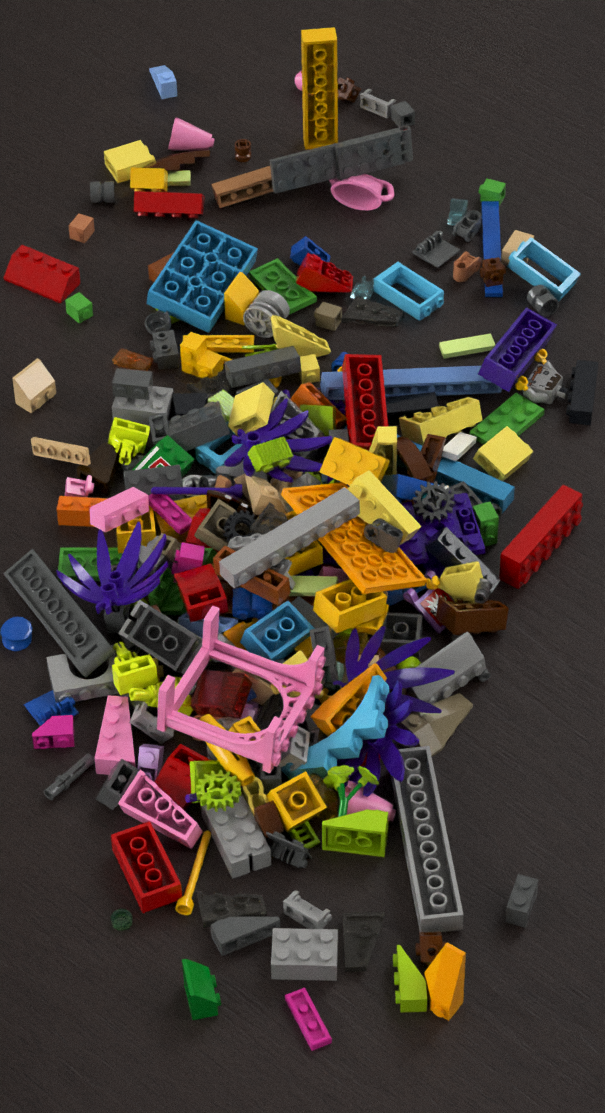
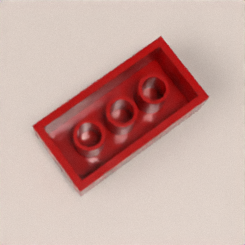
[111,821,182,913]

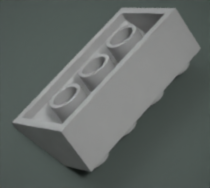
[407,631,486,704]

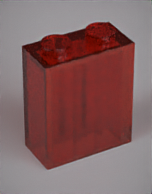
[190,670,253,719]

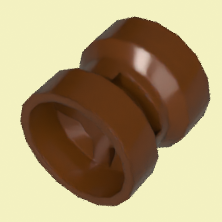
[234,139,251,162]

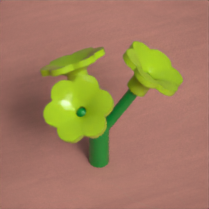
[323,765,379,817]

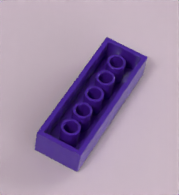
[478,307,557,392]

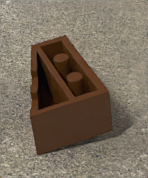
[436,597,509,635]

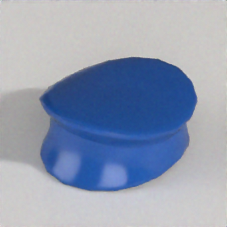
[0,616,32,651]

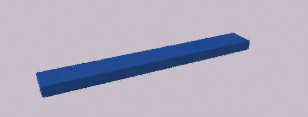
[481,201,503,297]

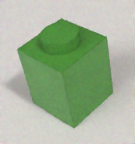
[479,178,506,206]
[65,292,93,323]

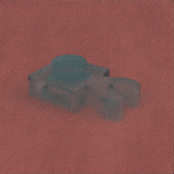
[351,276,374,303]

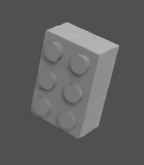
[112,386,173,426]
[271,928,338,981]

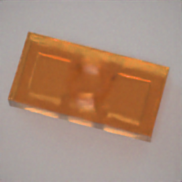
[113,348,153,371]

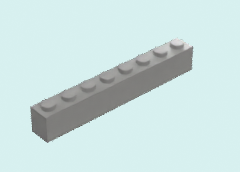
[219,487,360,589]

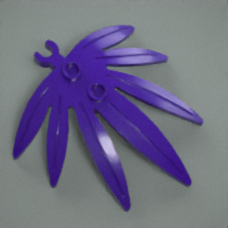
[224,398,332,482]
[56,522,168,615]
[333,626,455,728]
[337,680,419,797]

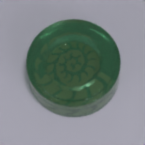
[111,909,133,931]

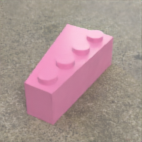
[95,695,136,777]
[118,769,203,849]

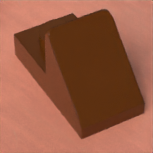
[254,801,284,838]

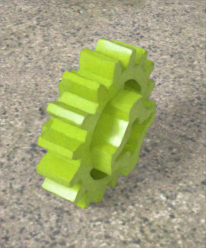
[196,770,241,812]

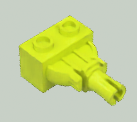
[108,417,150,465]
[112,642,158,695]
[129,676,195,716]

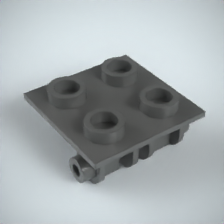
[412,230,460,268]
[266,831,312,869]

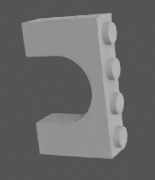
[46,643,125,702]

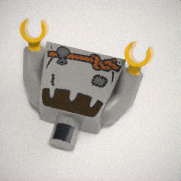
[515,349,569,404]

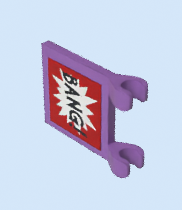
[403,570,455,634]

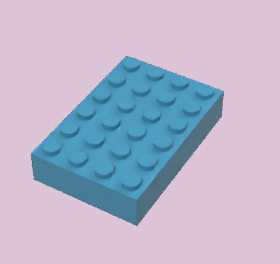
[147,220,258,333]

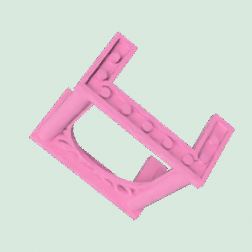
[157,606,326,773]

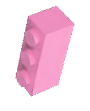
[90,487,149,533]

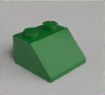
[182,959,221,1020]

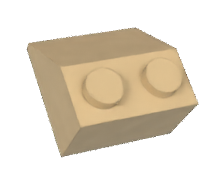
[12,358,56,413]

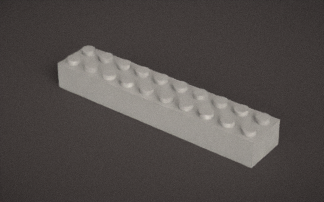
[390,746,463,932]

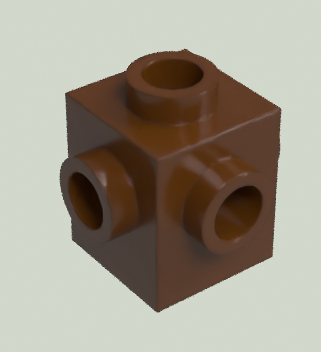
[338,77,361,103]
[480,257,506,287]
[415,932,446,965]

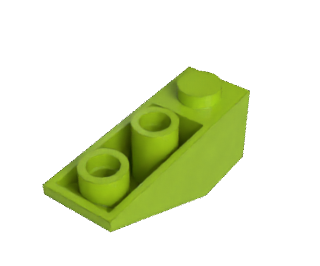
[393,945,427,1013]

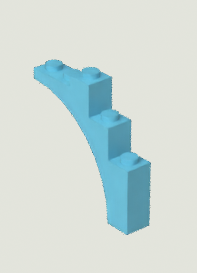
[281,675,389,780]

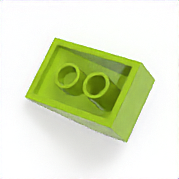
[322,809,388,857]

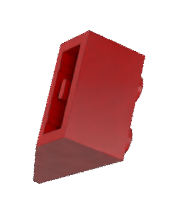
[296,253,353,292]
[174,563,228,623]
[154,744,210,811]

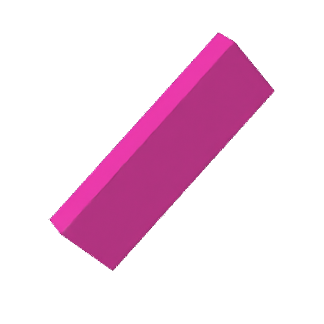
[148,494,192,535]
[285,988,332,1051]

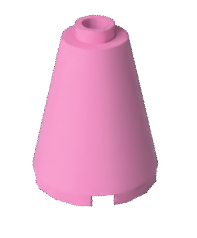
[168,118,215,151]
[337,780,396,822]

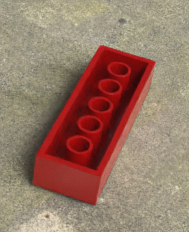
[342,354,388,451]
[499,485,583,589]

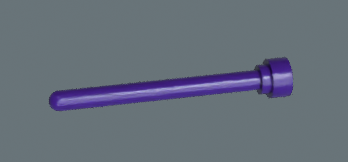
[151,484,242,499]

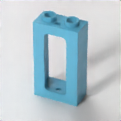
[507,237,581,302]
[374,262,444,321]
[195,422,256,473]

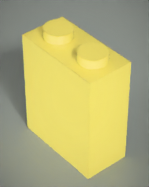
[104,140,156,183]
[228,382,275,437]
[473,426,533,481]

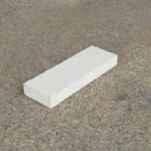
[442,432,477,461]

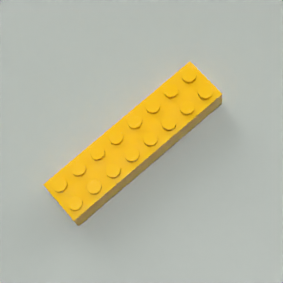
[301,27,338,150]

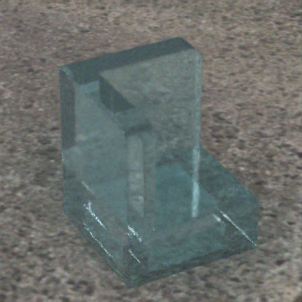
[448,198,468,225]

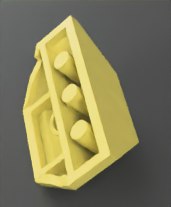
[271,315,331,357]

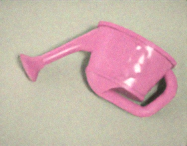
[329,174,395,211]

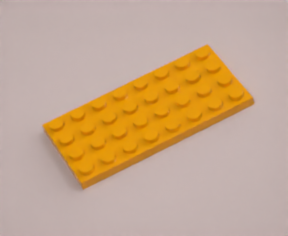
[281,482,427,594]

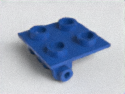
[24,690,79,726]

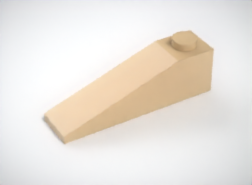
[245,475,289,519]

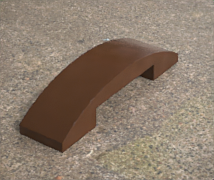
[397,436,432,481]

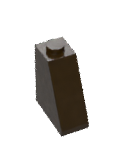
[77,442,120,496]

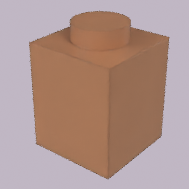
[69,213,95,243]

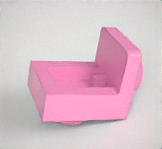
[65,475,94,497]

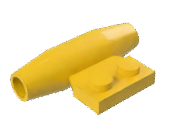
[199,714,262,787]

